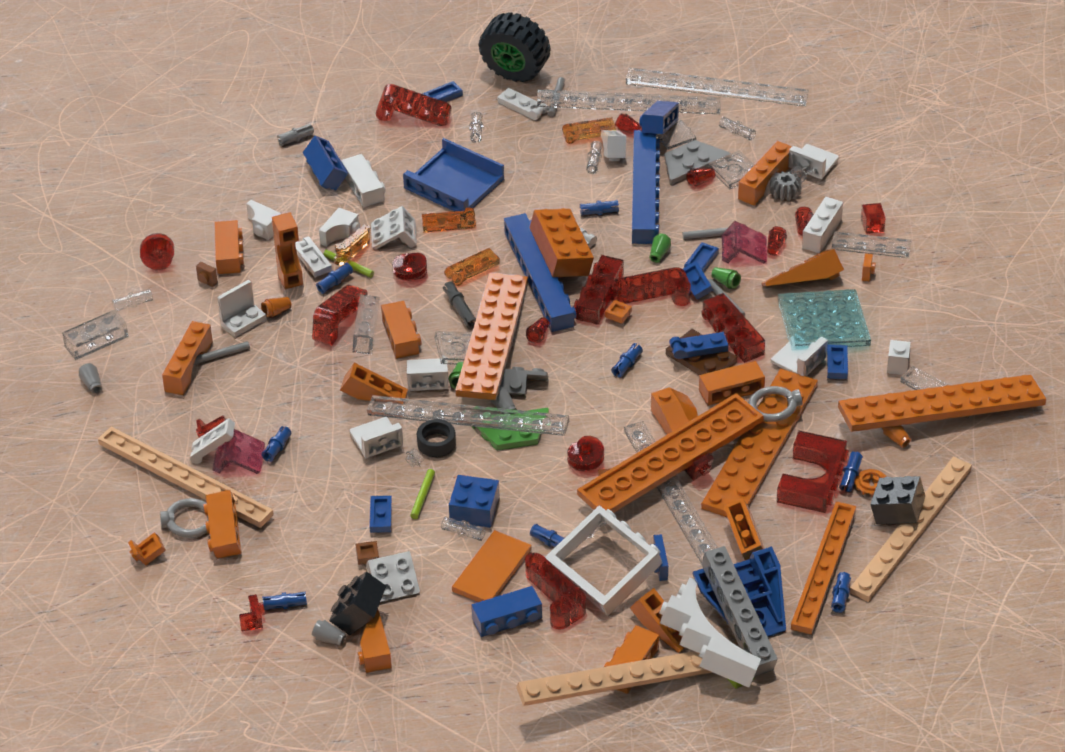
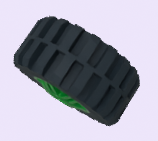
[478,12,551,82]

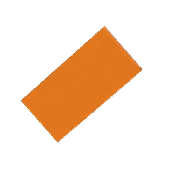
[452,530,532,602]

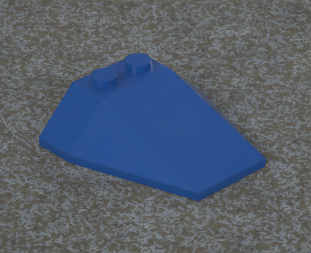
[692,546,786,637]

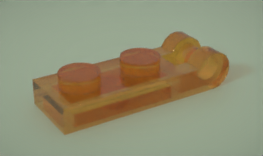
[562,117,616,144]
[422,207,476,232]
[334,224,371,266]
[444,248,500,286]

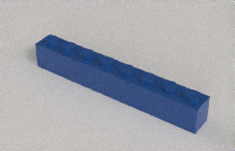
[632,130,660,244]
[504,213,576,332]

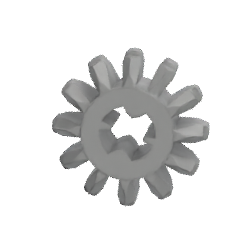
[770,171,802,201]

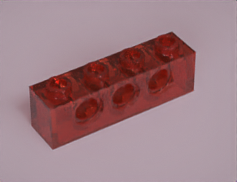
[574,255,624,325]
[701,293,765,363]

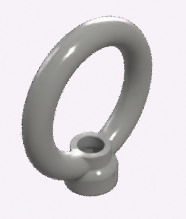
[748,386,803,422]
[160,498,209,538]

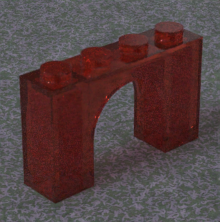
[777,430,850,513]

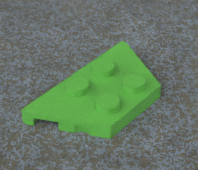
[471,408,549,451]

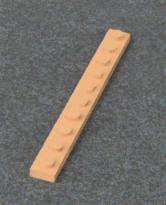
[98,427,274,528]
[850,456,972,602]
[516,651,712,706]

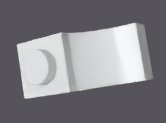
[601,130,626,161]
[246,200,281,240]
[319,208,360,247]
[887,340,911,375]

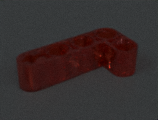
[375,84,452,126]
[611,267,691,306]
[312,284,368,346]
[525,553,586,630]

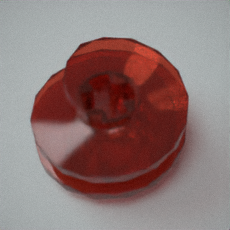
[140,233,174,270]
[392,252,427,281]
[567,436,604,472]

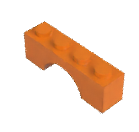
[738,141,792,206]
[272,212,303,289]
[162,321,213,395]

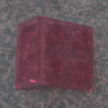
[722,221,767,264]
[212,429,265,474]

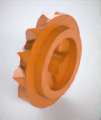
[855,469,887,497]

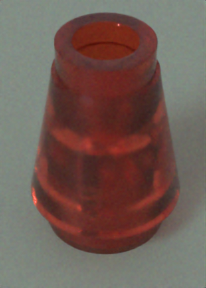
[615,113,642,135]
[686,168,715,187]
[794,207,814,236]
[767,226,787,256]
[526,317,549,343]

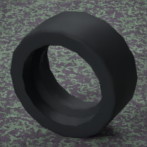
[416,419,456,458]

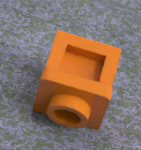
[128,532,166,565]

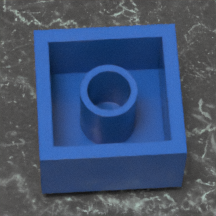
[449,475,500,528]

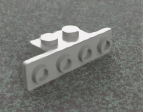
[500,367,549,396]

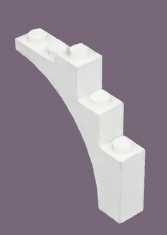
[659,578,761,687]

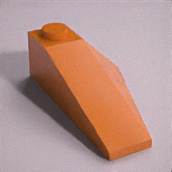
[761,249,844,286]
[651,387,705,458]

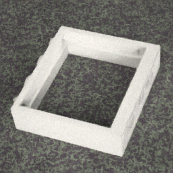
[545,505,663,616]

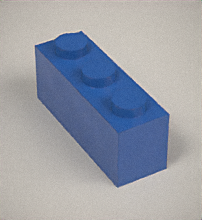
[639,101,679,134]
[303,135,348,190]
[471,586,542,637]

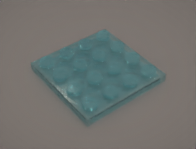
[778,289,871,351]

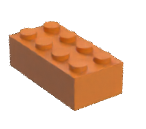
[530,208,594,277]

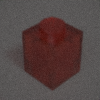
[861,203,886,234]

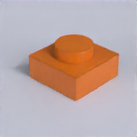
[862,253,876,282]
[605,300,632,324]

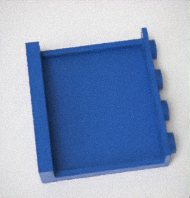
[403,138,504,216]

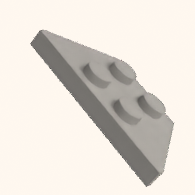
[664,140,731,186]

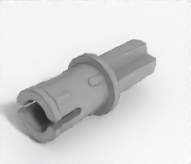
[277,124,314,146]

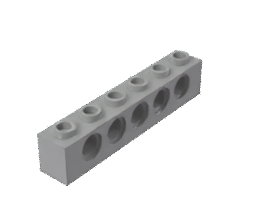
[701,546,778,677]

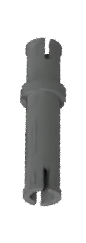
[443,281,476,329]

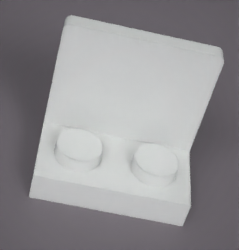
[788,144,839,180]
[371,206,417,250]
[217,280,267,338]
[771,337,828,377]
[407,358,448,391]
[350,417,403,459]
[366,551,420,602]

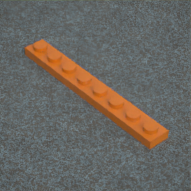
[790,501,856,635]

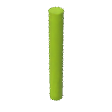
[323,249,374,278]
[410,469,435,519]

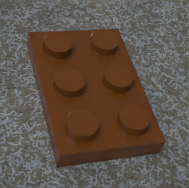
[665,329,737,375]

